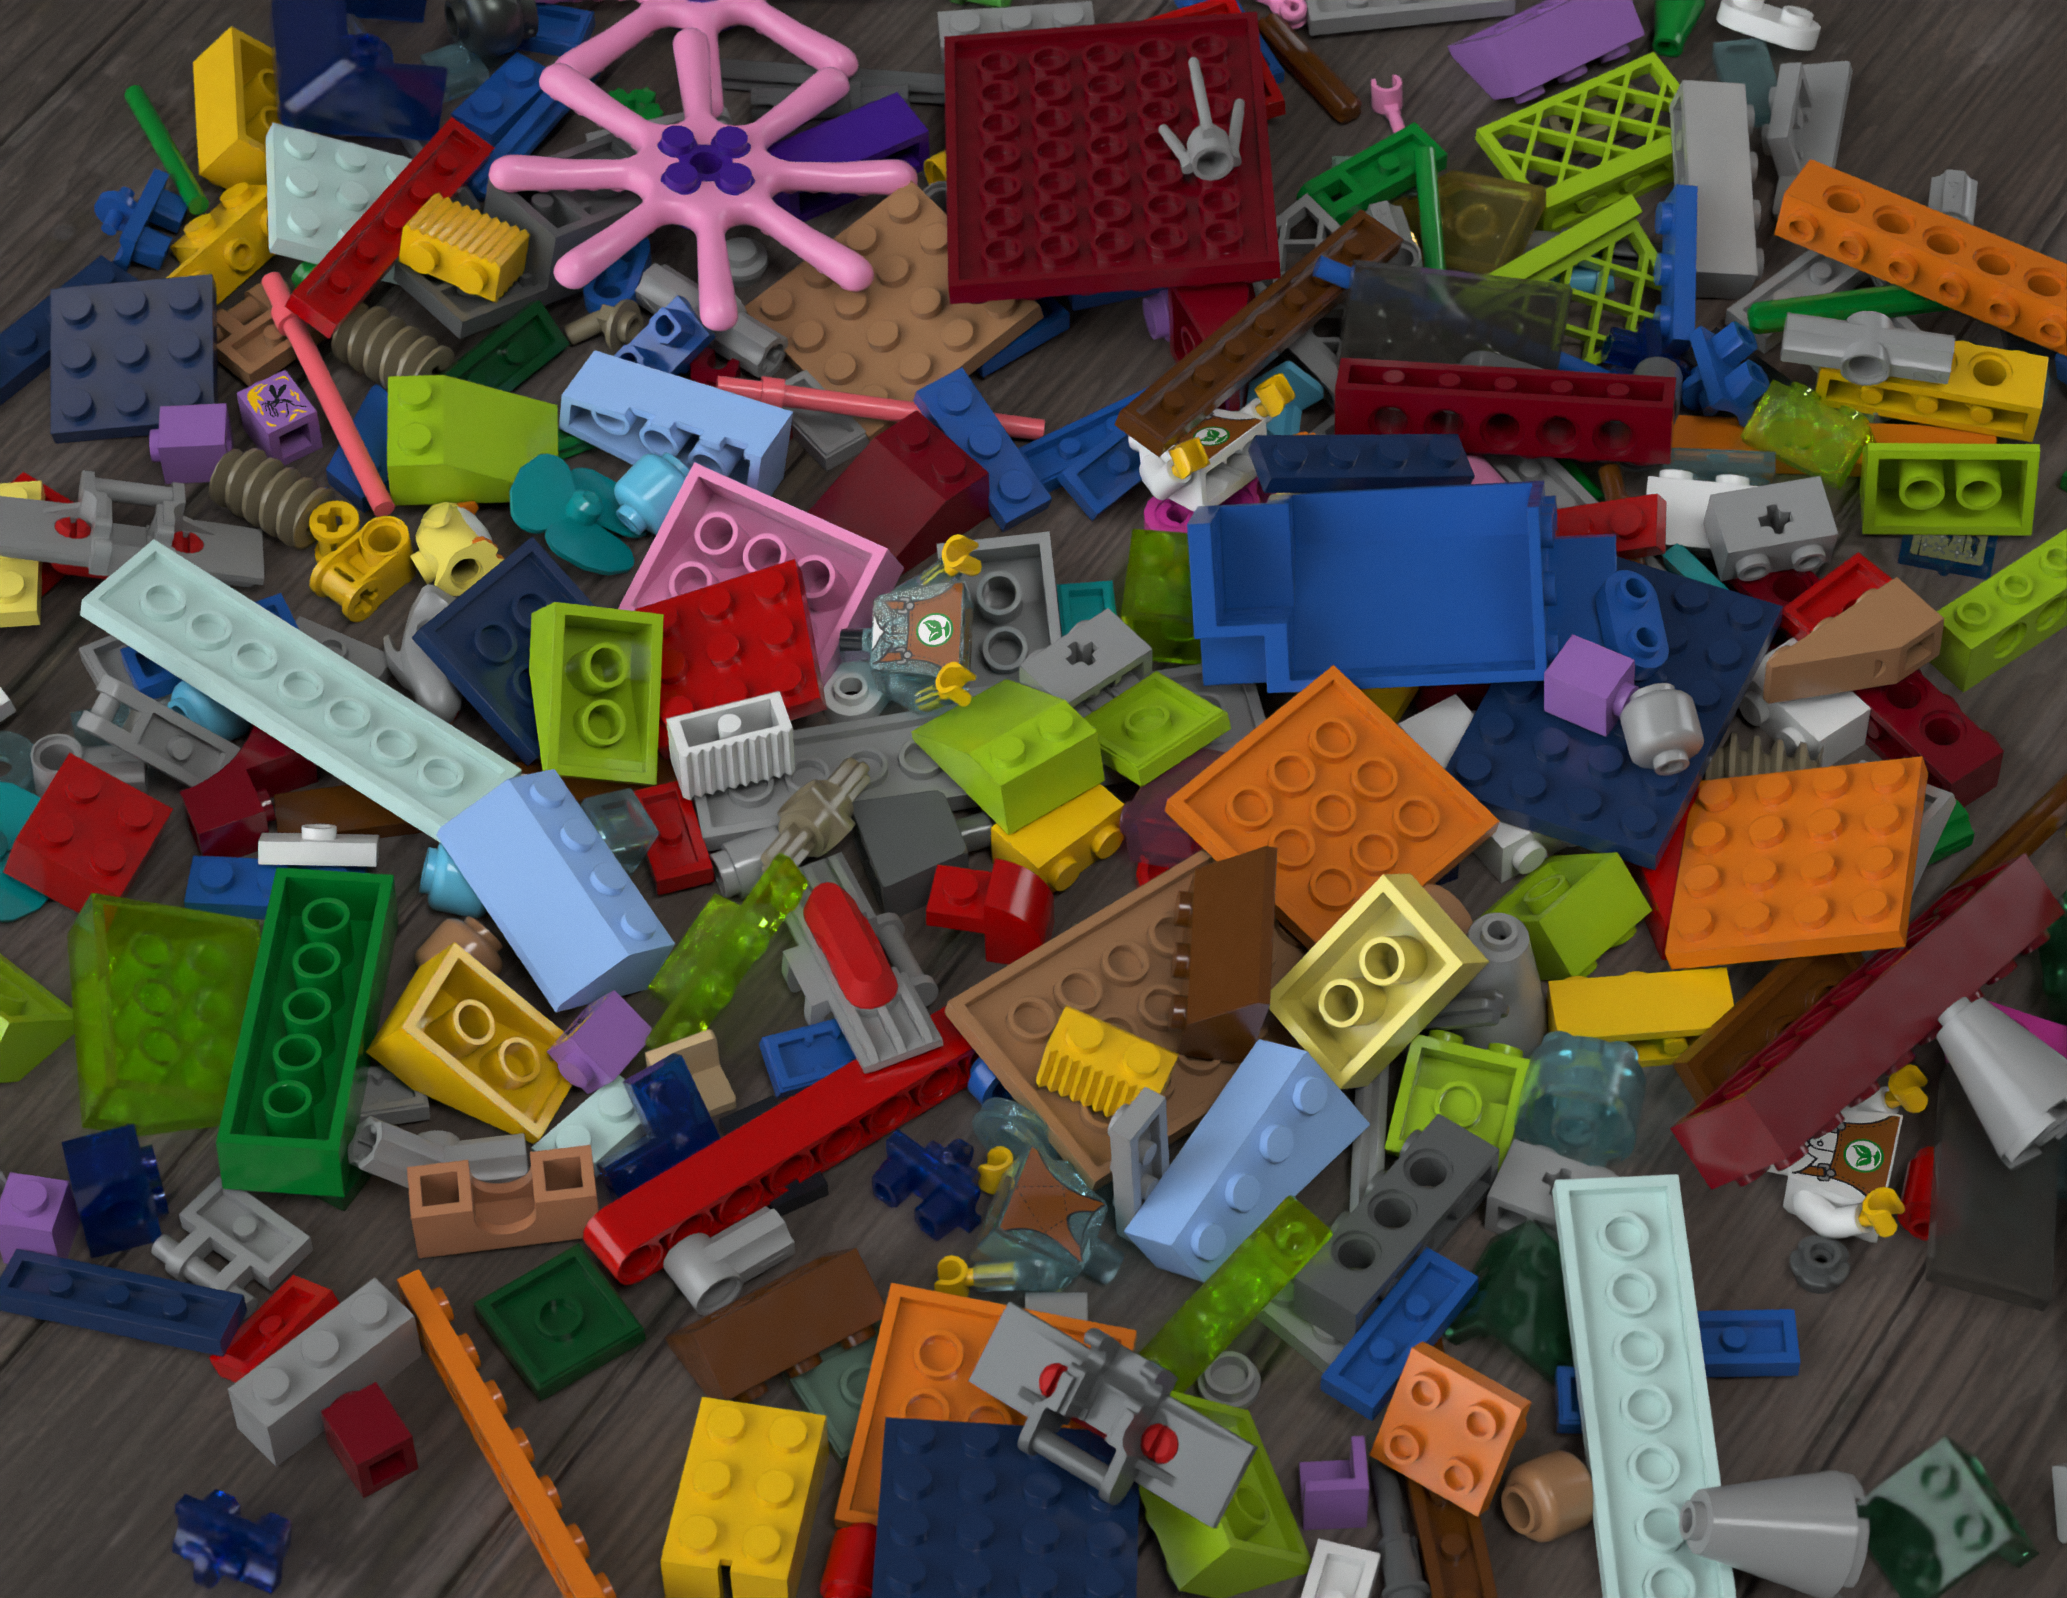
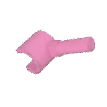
[1371,75,1405,133]

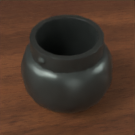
[444,0,538,57]

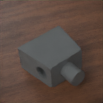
[851,790,992,917]

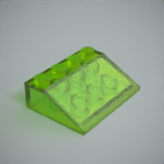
[67,893,261,1136]

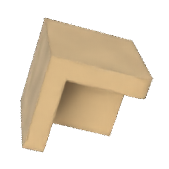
[645,1029,737,1132]

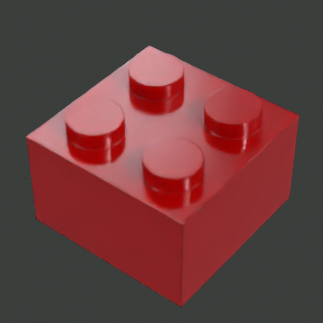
[3,753,173,928]

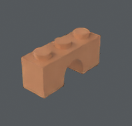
[407,1145,599,1259]

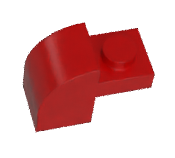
[926,858,1054,965]

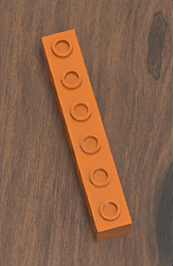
[1774,159,2067,356]

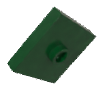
[473,1243,646,1401]

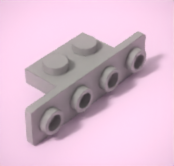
[1762,61,1853,221]

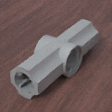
[635,263,788,378]
[1780,311,1955,386]

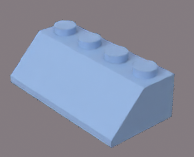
[436,769,675,1012]

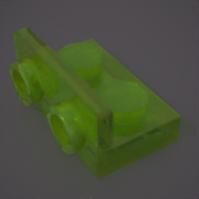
[1740,379,1877,490]

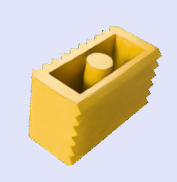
[399,193,530,303]
[1036,1005,1179,1117]

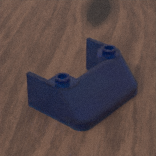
[269,0,448,141]

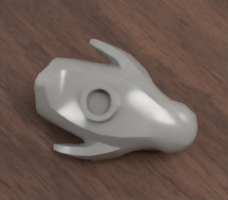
[383,584,463,726]

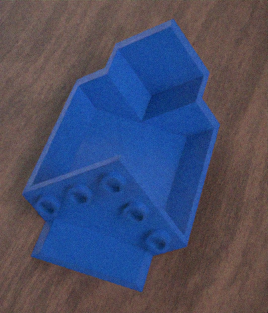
[1187,480,1617,693]

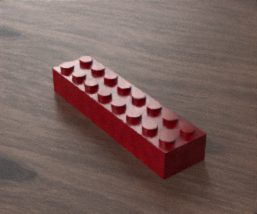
[1670,853,2065,1190]

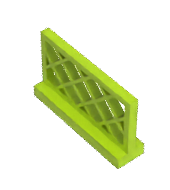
[1475,52,1680,232]
[1444,194,1661,370]

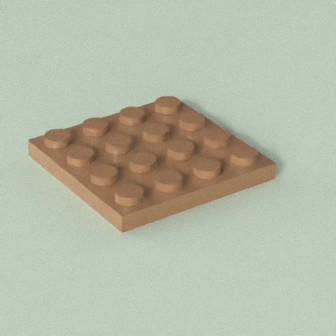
[745,180,1044,442]

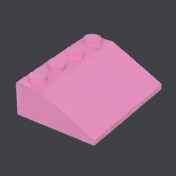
[618,462,904,688]

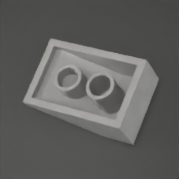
[937,531,1061,704]

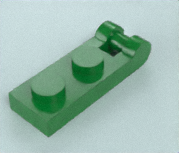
[1296,122,1448,226]

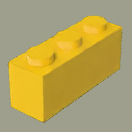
[1546,967,1734,1074]

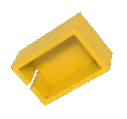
[660,1397,830,1598]

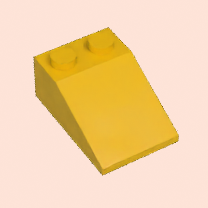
[366,942,572,1144]

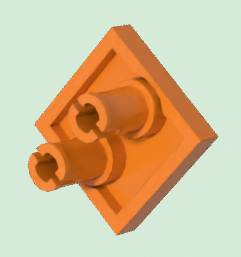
[1369,1341,1532,1517]

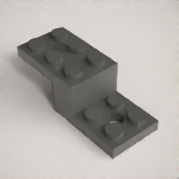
[393,133,642,339]

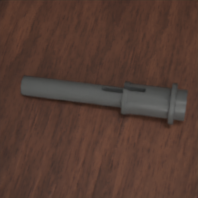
[1366,1431,1431,1598]

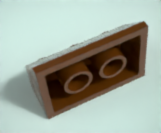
[1168,846,1277,1063]
[665,1248,885,1403]

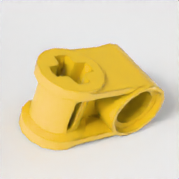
[310,516,417,622]

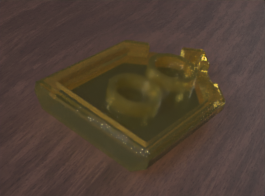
[1391,170,1546,277]

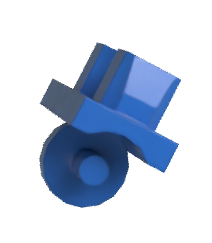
[94,168,188,272]
[614,295,716,376]
[1681,321,1771,428]

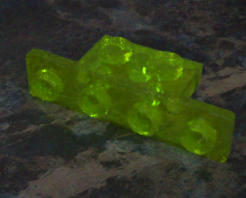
[645,853,808,1050]
[1138,1195,1332,1393]

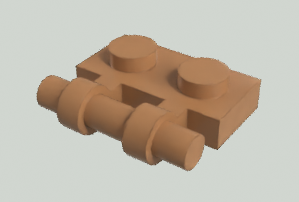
[217,281,328,387]

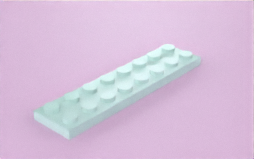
[80,539,522,842]
[1552,1174,1736,1598]

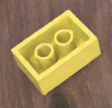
[1269,874,1489,1089]

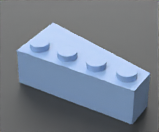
[559,350,793,496]
[1124,1039,1371,1282]

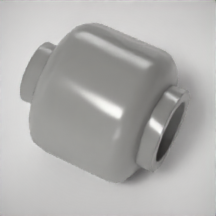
[1620,683,1704,775]

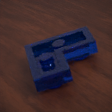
[596,1053,721,1202]

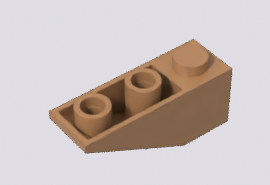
[1763,577,1945,704]

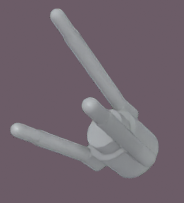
[1159,57,1245,181]

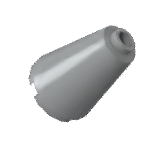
[1443,913,1548,1059]
[1936,997,2067,1171]
[1679,1470,1869,1598]

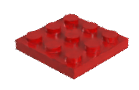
[635,559,827,760]

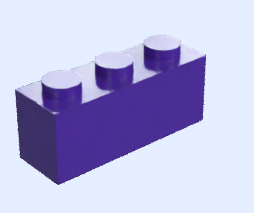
[766,92,930,222]

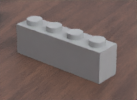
[1670,80,1764,300]

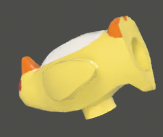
[410,501,504,596]

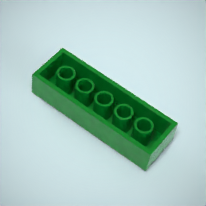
[216,867,399,1197]

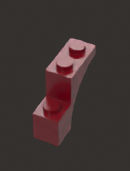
[180,725,319,858]

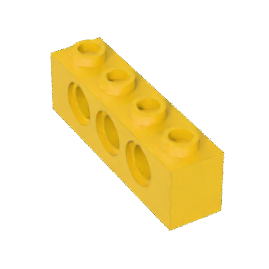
[1813,341,2049,442]

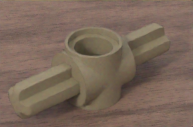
[761,757,870,880]

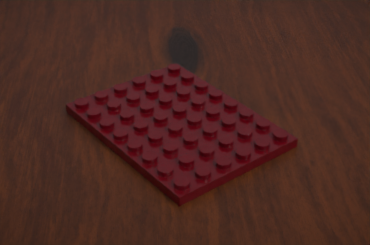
[944,11,1281,305]

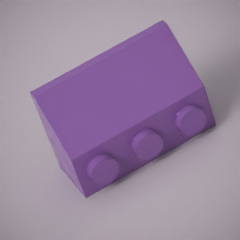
[1448,0,1645,104]

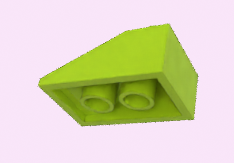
[387,375,559,506]
[529,602,664,786]
[911,679,1105,835]

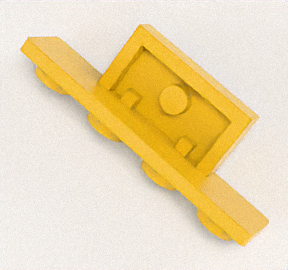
[166,183,275,305]

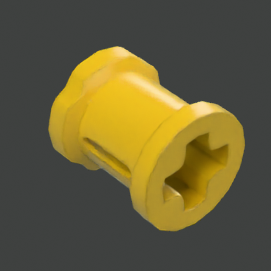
[309,500,360,570]

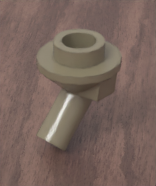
[565,299,643,352]

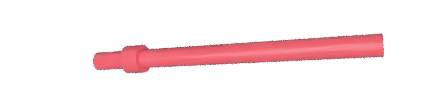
[261,272,395,517]
[716,376,1045,440]

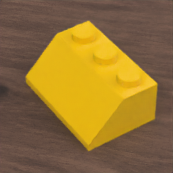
[193,26,319,189]

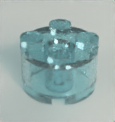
[1514,1031,1647,1168]

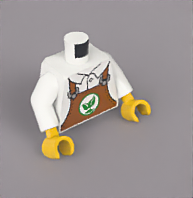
[1128,373,1296,512]
[1767,1064,1928,1243]

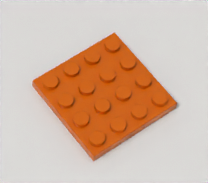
[1165,665,1500,950]
[1665,756,1928,970]
[834,1283,1137,1528]

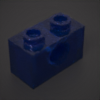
[61,1124,170,1259]

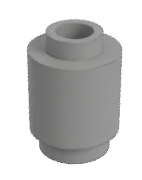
[709,825,801,899]

